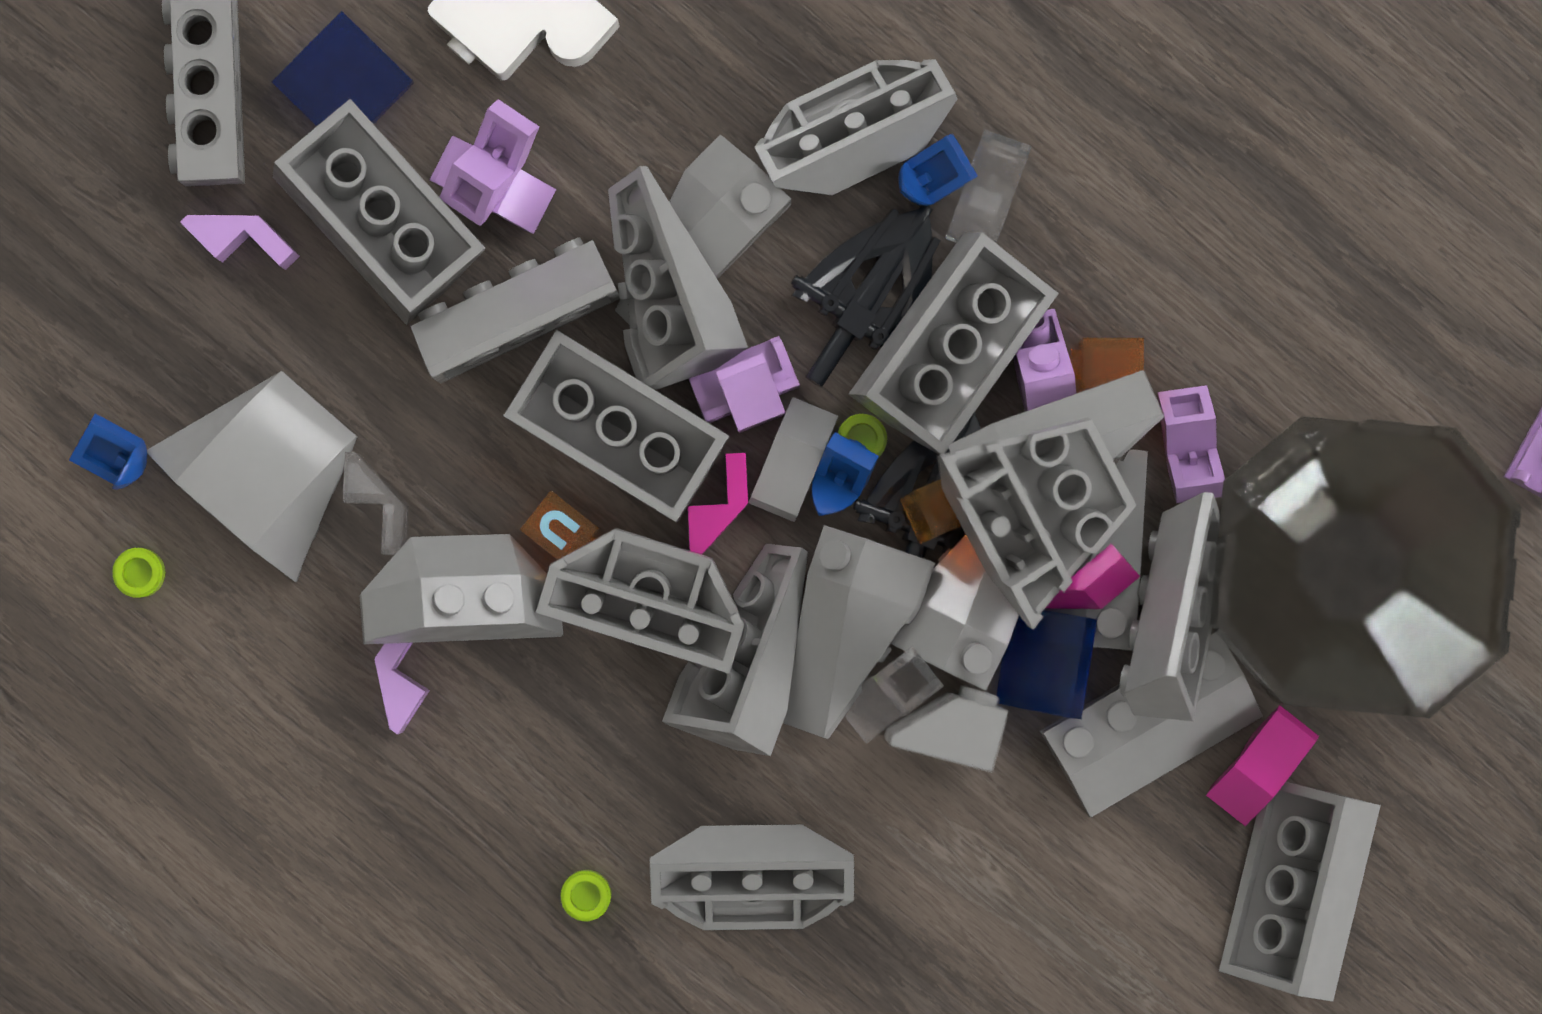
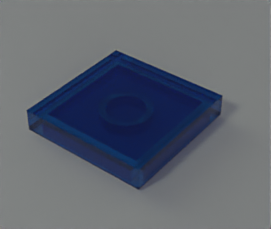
[272,11,414,126]
[996,610,1097,719]

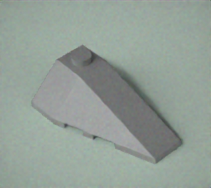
[615,134,791,325]
[608,166,748,390]
[948,370,1165,459]
[662,544,808,756]

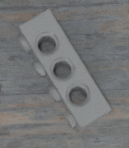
[162,0,245,186]

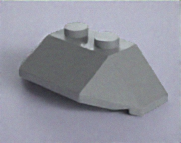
[755,59,957,195]
[536,528,745,673]
[359,534,563,644]
[650,824,854,930]

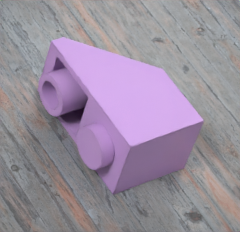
[1013,308,1077,412]

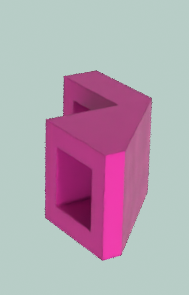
[688,453,748,555]
[1046,543,1140,609]
[1206,705,1319,826]

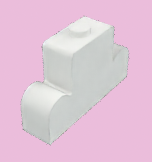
[428,0,620,80]

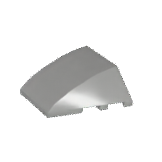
[147,371,357,582]
[937,418,1137,629]

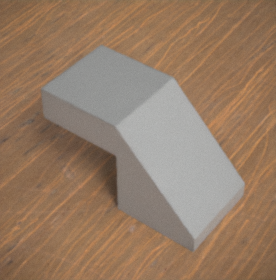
[748,397,838,522]

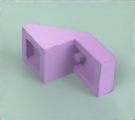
[440,99,539,226]
[430,136,556,234]
[180,215,300,270]
[715,353,785,433]
[1158,385,1226,503]
[374,643,430,734]

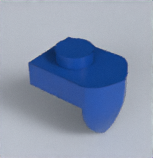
[898,133,978,206]
[69,413,147,490]
[812,432,879,516]

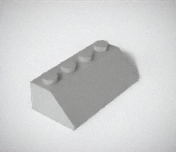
[273,99,485,325]
[848,232,1059,455]
[410,237,620,384]
[504,330,729,523]
[1120,492,1229,721]
[1040,630,1263,818]
[884,685,1008,772]
[1219,781,1381,1001]

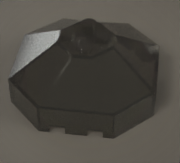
[1210,416,1522,718]

